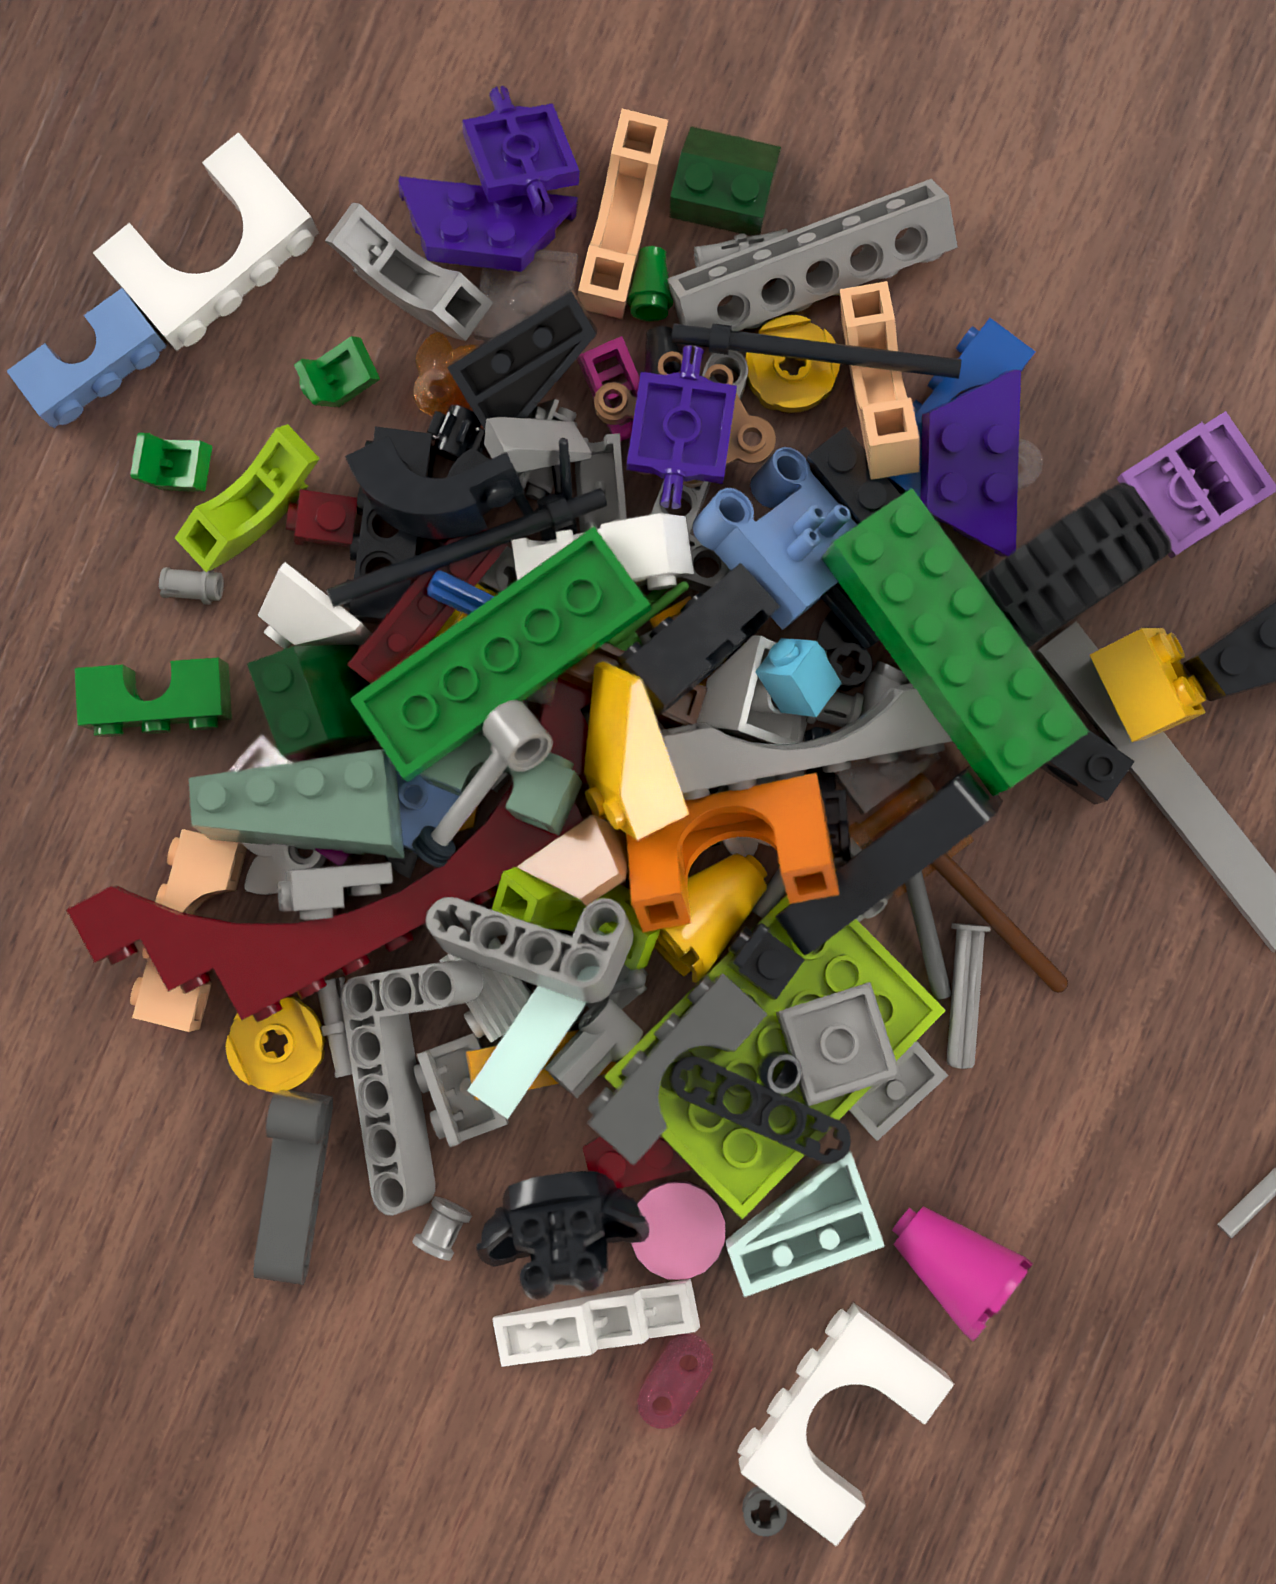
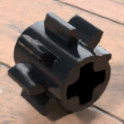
[427,405,485,462]

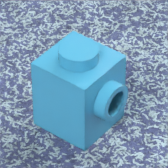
[755,638,842,717]

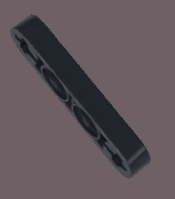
[669,1056,851,1163]

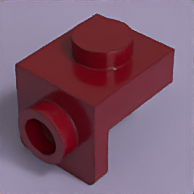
[286,489,357,548]

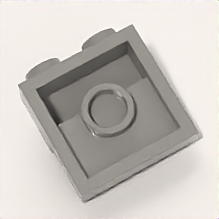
[277,863,393,920]

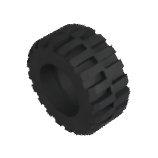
[978,482,1171,648]

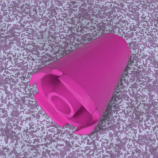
[892,1206,1033,1342]

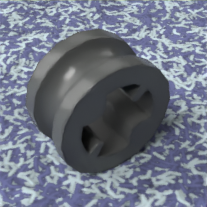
[742,1486,787,1537]

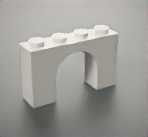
[93,132,319,351]
[738,1302,954,1546]

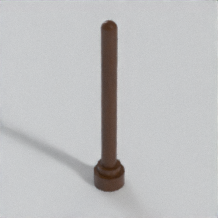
[931,853,1068,993]

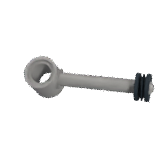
[412,701,552,867]

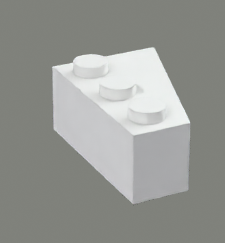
[511,513,694,590]

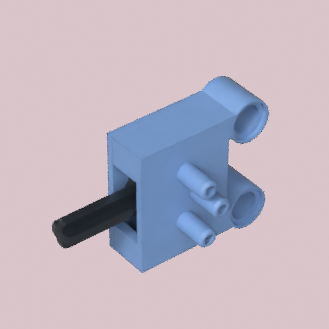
[692,447,880,649]

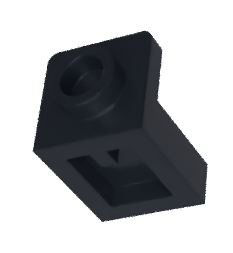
[727,923,805,1000]

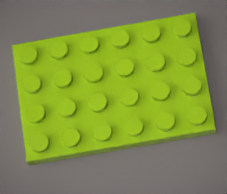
[603,894,946,1219]

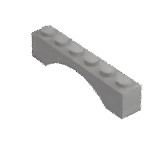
[660,683,952,800]

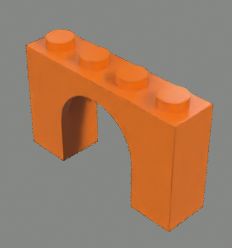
[626,773,839,932]

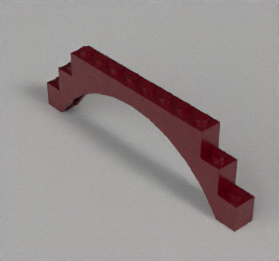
[66,677,592,1023]

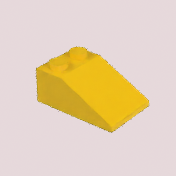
[584,661,689,840]

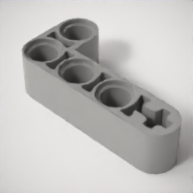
[426,897,634,1003]

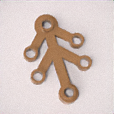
[594,352,776,488]

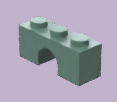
[419,730,583,836]

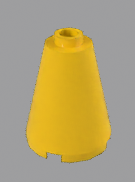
[654,853,767,983]

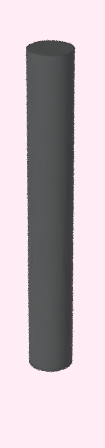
[905,871,952,1000]

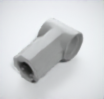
[545,996,643,1098]

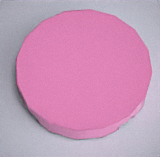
[631,1181,725,1279]

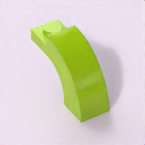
[175,424,320,572]
[492,867,660,970]

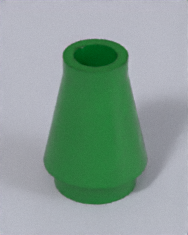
[627,246,673,322]

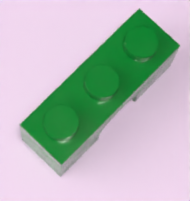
[75,657,232,737]

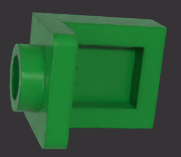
[294,336,381,408]
[131,432,213,492]

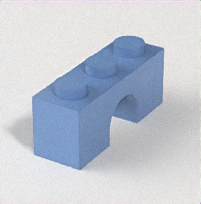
[7,288,167,428]

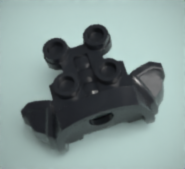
[476,1171,650,1300]

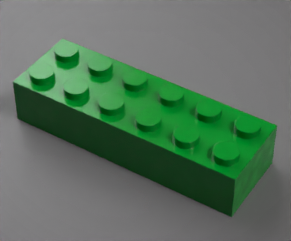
[821,489,1089,797]

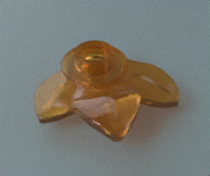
[413,331,478,416]

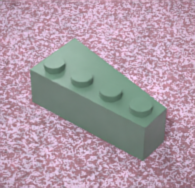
[189,749,404,859]

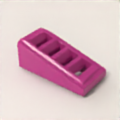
[577,336,640,442]

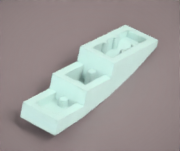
[467,930,606,1119]

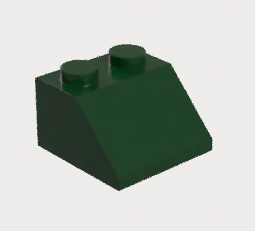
[670,126,781,236]

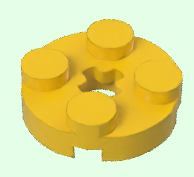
[745,315,840,413]
[226,996,325,1093]

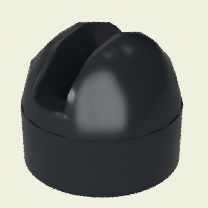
[758,1051,802,1094]

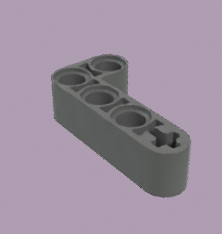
[253,1090,333,1285]

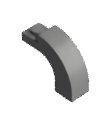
[325,203,493,341]

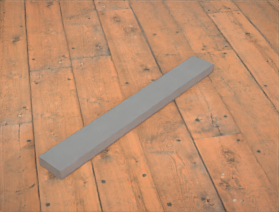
[1036,621,1276,953]

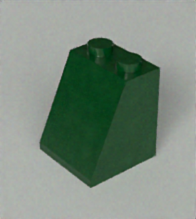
[247,644,376,762]

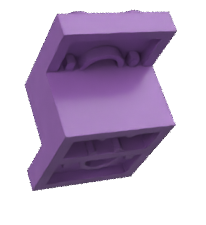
[1116,411,1276,559]

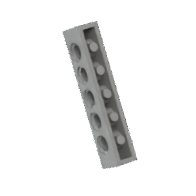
[667,179,958,348]

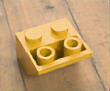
[1089,628,1206,742]

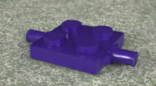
[463,86,580,217]
[627,345,737,509]

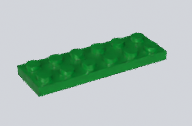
[350,526,653,782]

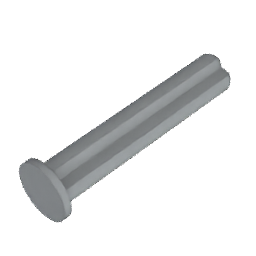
[947,923,990,1069]

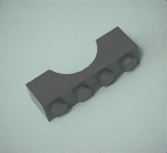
[587,974,767,1165]

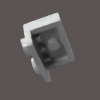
[413,1033,509,1147]

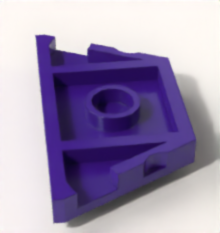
[399,176,578,272]
[921,370,1021,557]

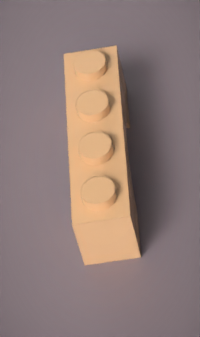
[578,109,668,319]
[840,281,919,480]
[130,829,247,1032]

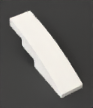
[492,1279,700,1367]

